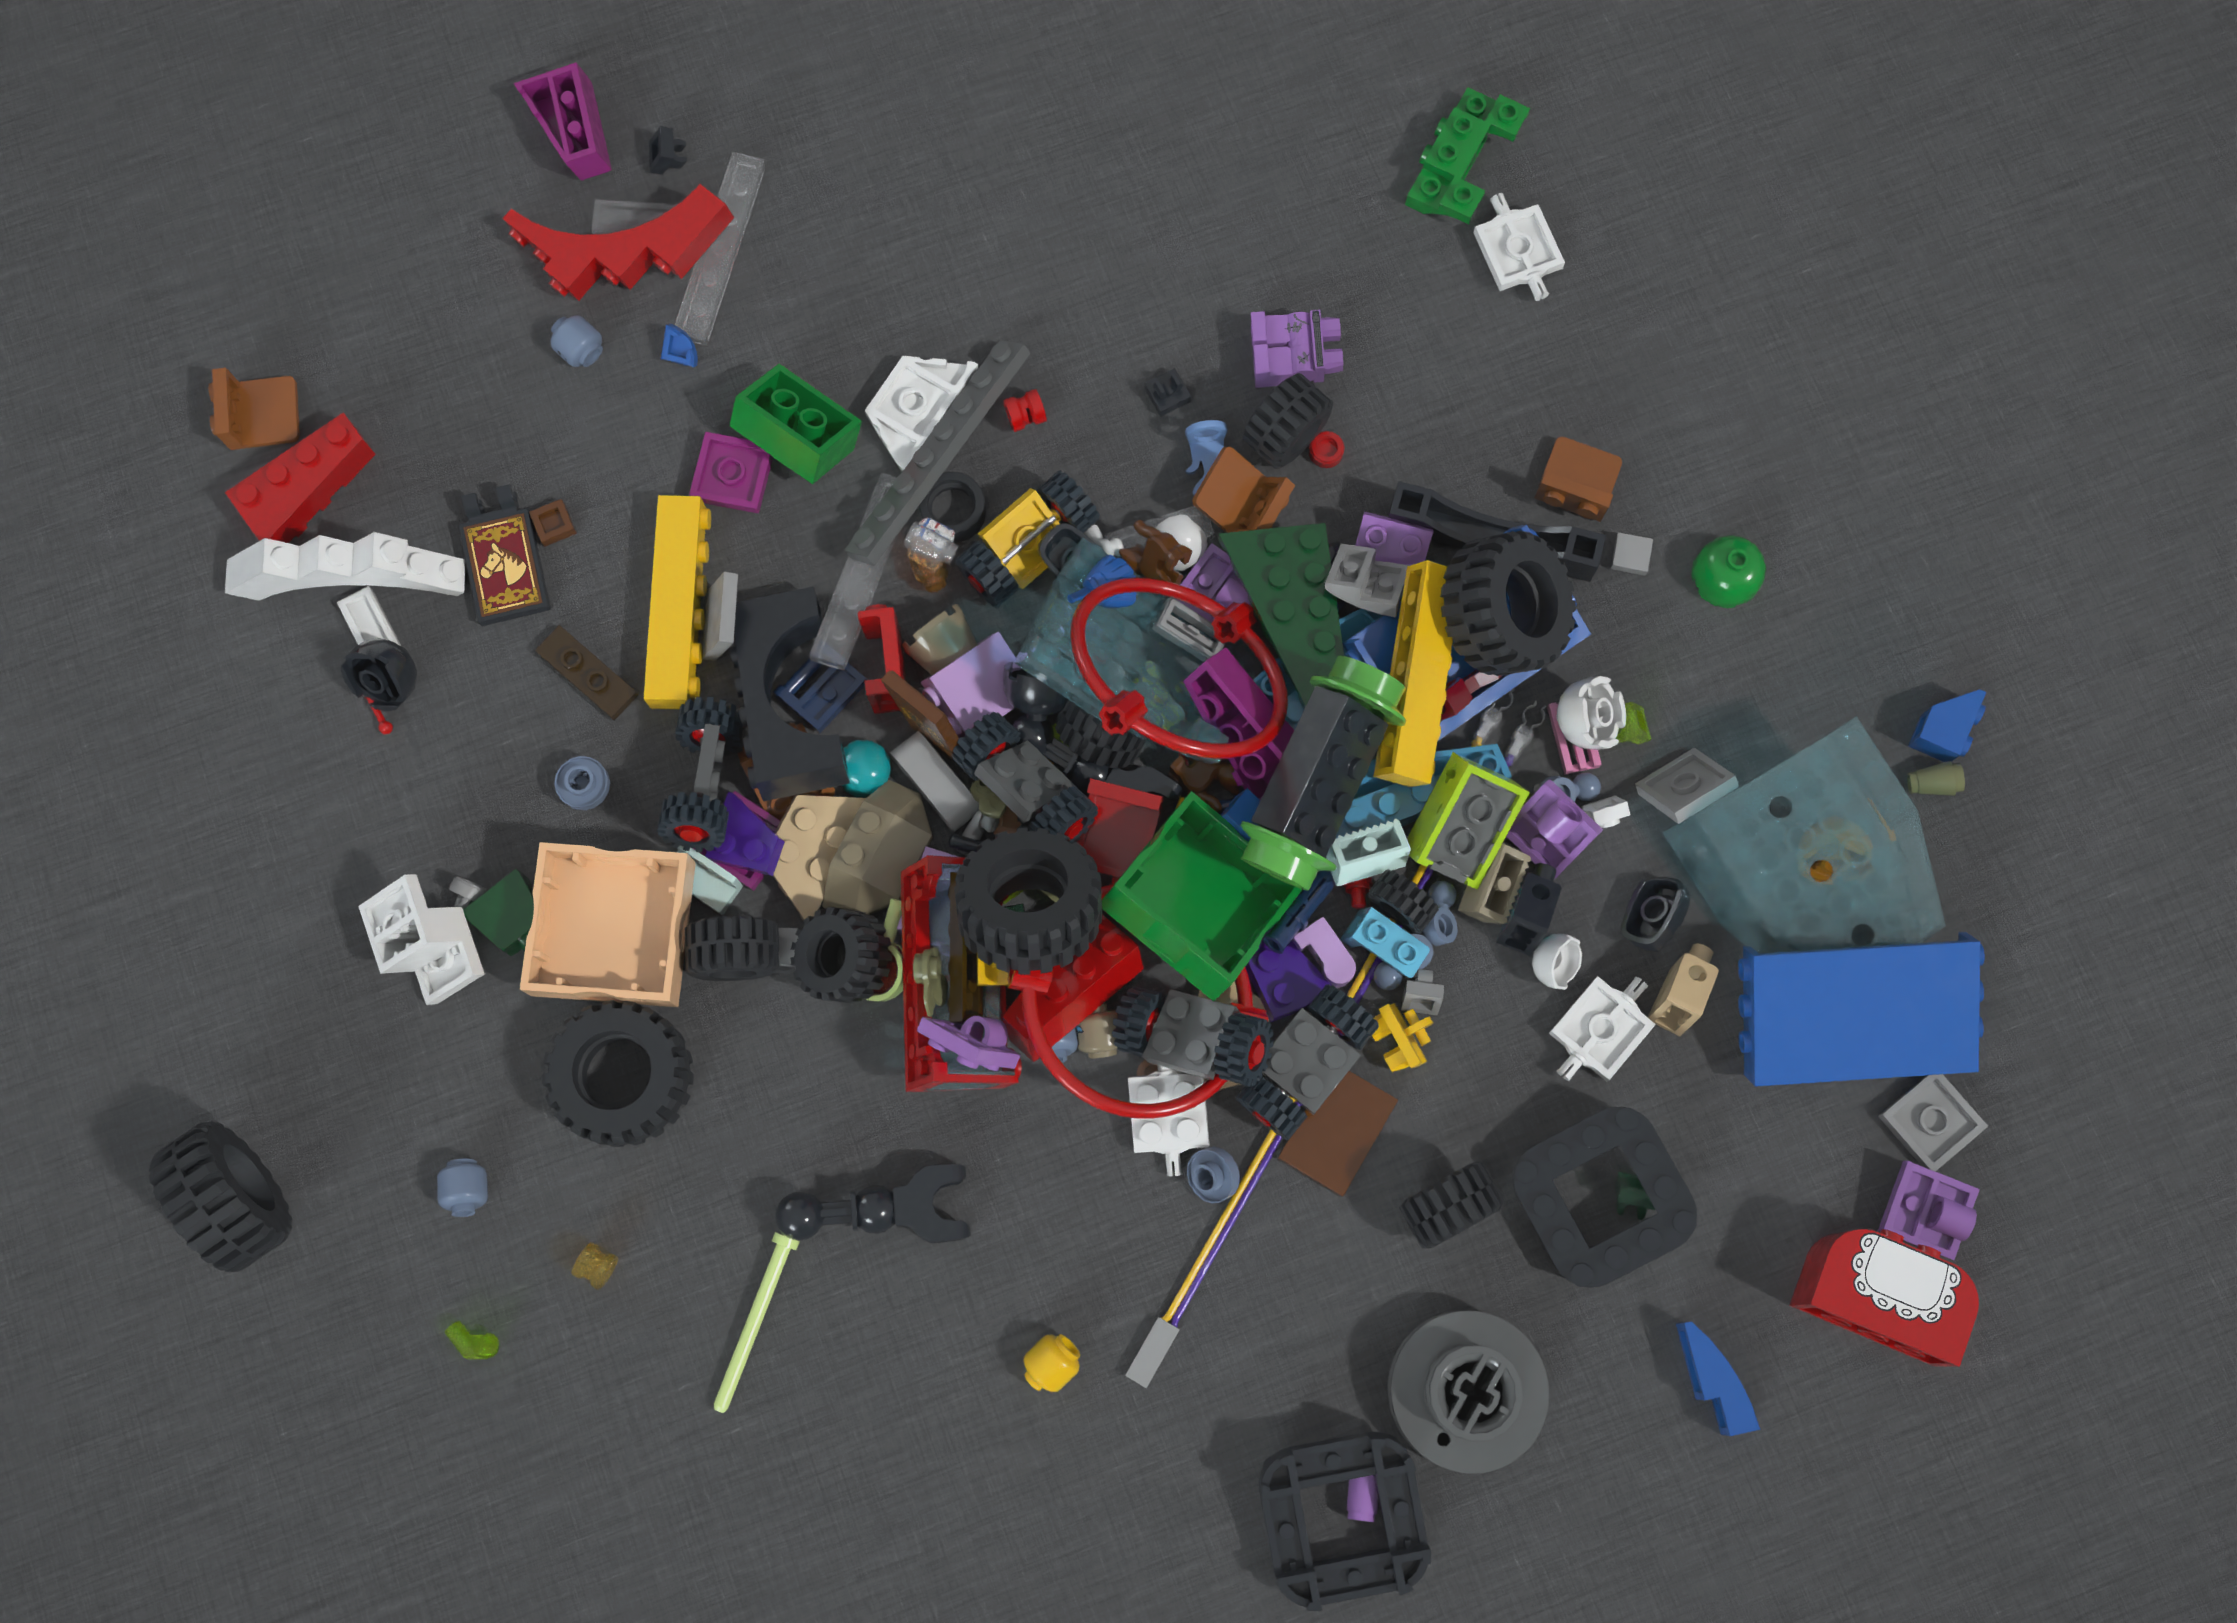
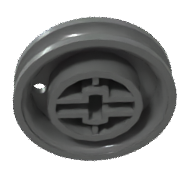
[1387,1311,1549,1474]

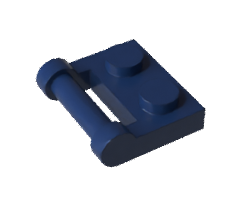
[772,641,867,734]

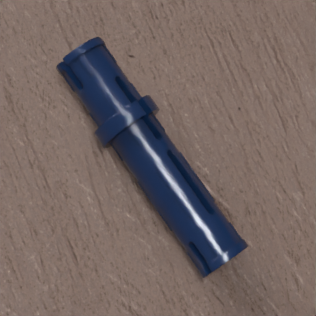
[1264,871,1336,954]

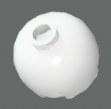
[1556,676,1626,750]

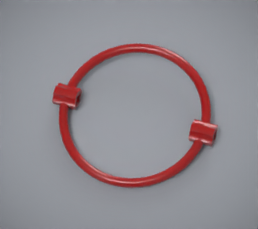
[1070,578,1288,759]
[1007,884,1268,1119]

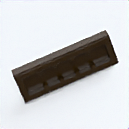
[535,625,638,721]

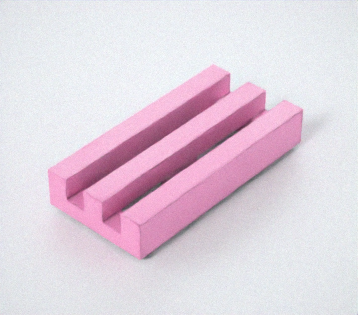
[1547,702,1602,775]

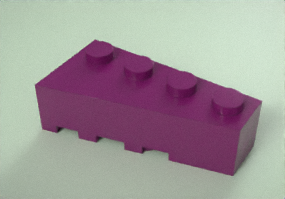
[1183,647,1294,800]

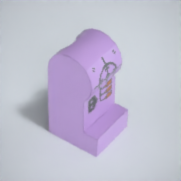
[1291,917,1356,988]

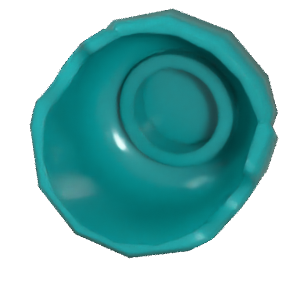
[841,740,891,798]

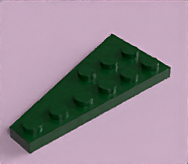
[1218,523,1344,709]

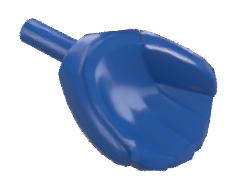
[1067,555,1137,608]

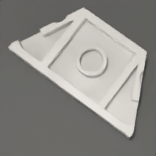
[865,356,979,472]

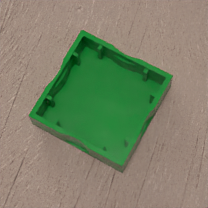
[1102,791,1302,1002]

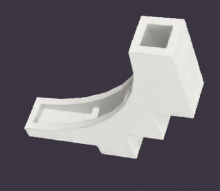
[225,532,466,601]

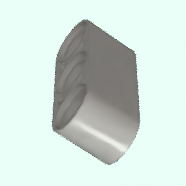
[890,731,979,832]

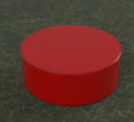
[1309,431,1345,468]

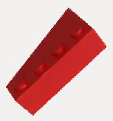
[225,412,376,543]
[1002,914,1143,1062]

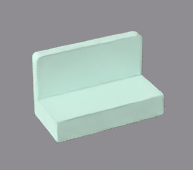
[677,846,743,915]

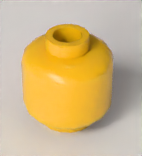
[1023,1334,1081,1392]

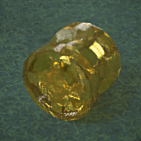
[571,1242,618,1290]

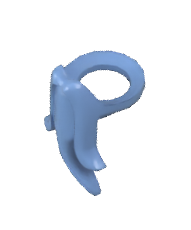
[1185,420,1228,495]

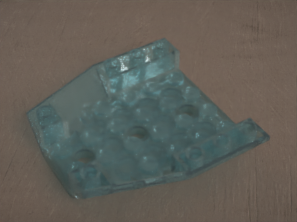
[1014,537,1229,763]
[1663,716,1946,954]

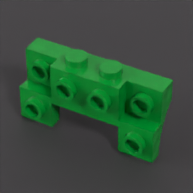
[1405,87,1530,224]

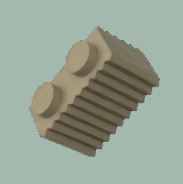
[1458,843,1531,924]

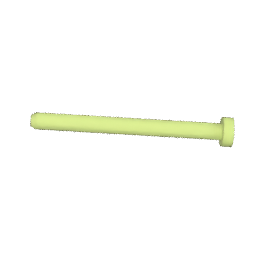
[714,1232,800,1413]

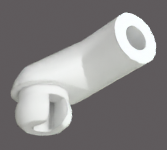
[1084,525,1124,557]

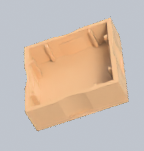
[520,842,696,1007]

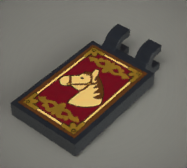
[458,484,551,626]

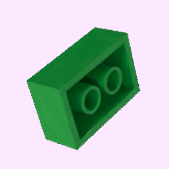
[729,364,862,484]

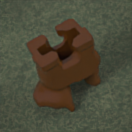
[1119,520,1192,585]
[1168,738,1242,813]

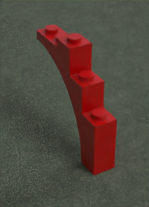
[502,184,734,301]

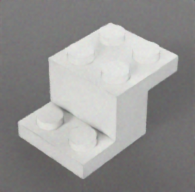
[358,874,484,1005]

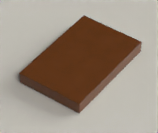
[1277,1071,1398,1197]

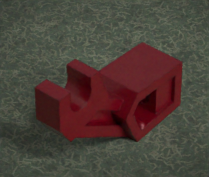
[1440,669,1502,721]

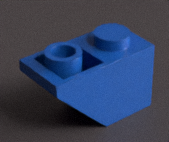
[1908,689,1986,762]

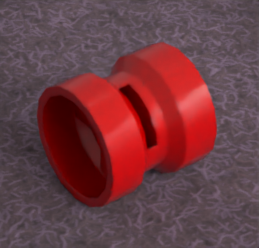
[1003,389,1047,432]

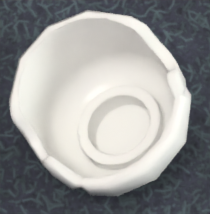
[1156,514,1208,571]
[1532,934,1582,990]

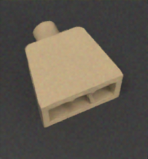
[1647,944,1719,1036]

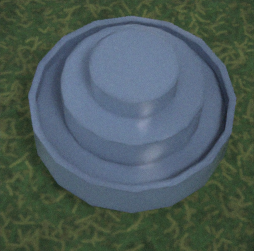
[554,756,610,810]
[1187,1146,1240,1204]

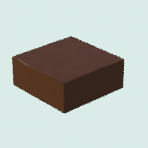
[529,499,577,547]

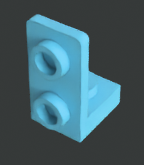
[1340,907,1430,978]

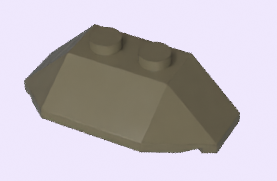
[822,780,933,915]

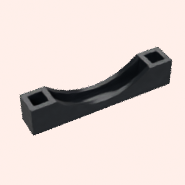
[1388,481,1606,582]

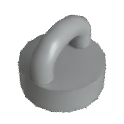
[449,876,487,909]

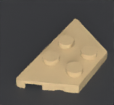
[773,795,866,921]

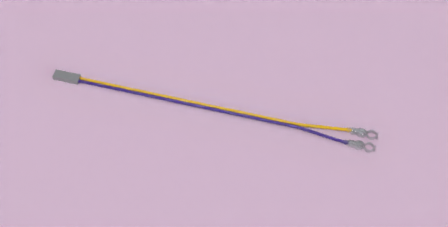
[1125,688,1546,1389]

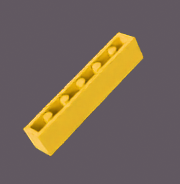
[644,495,711,709]
[1373,560,1453,787]

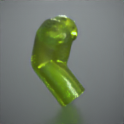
[444,1320,499,1360]

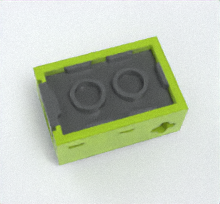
[1407,752,1530,890]

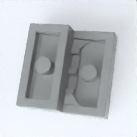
[1325,544,1410,617]

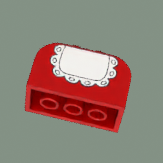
[1789,1229,1979,1367]

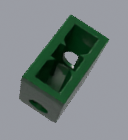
[463,869,534,956]

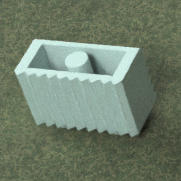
[1326,819,1411,886]

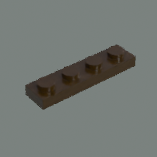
[947,872,983,1024]

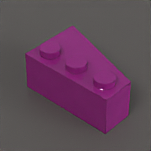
[513,62,612,181]

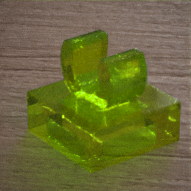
[1616,702,1651,745]

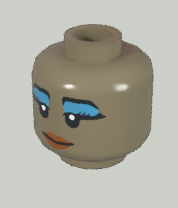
[1075,1003,1118,1059]

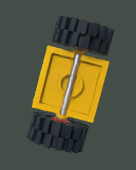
[955,470,1100,609]

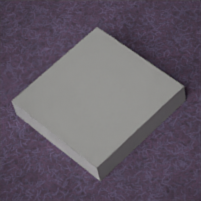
[702,572,738,661]
[1635,748,1739,824]
[1878,1074,1988,1172]

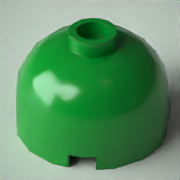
[1691,535,1766,609]

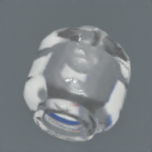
[903,517,959,570]

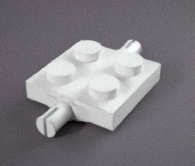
[1473,193,1565,301]
[1549,976,1656,1082]
[1128,1065,1210,1176]

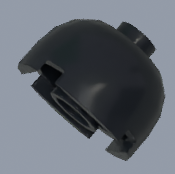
[341,638,417,712]
[1003,660,1077,721]

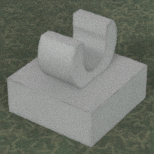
[1401,969,1444,1015]

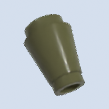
[1907,760,1965,796]

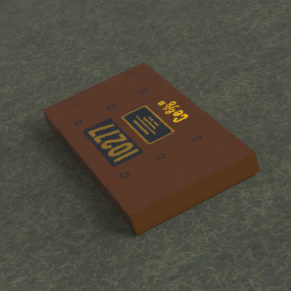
[881,670,964,771]

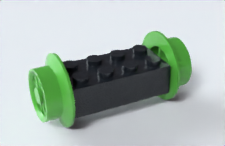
[1240,656,1406,891]

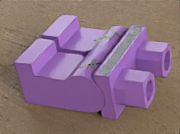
[1250,310,1343,388]

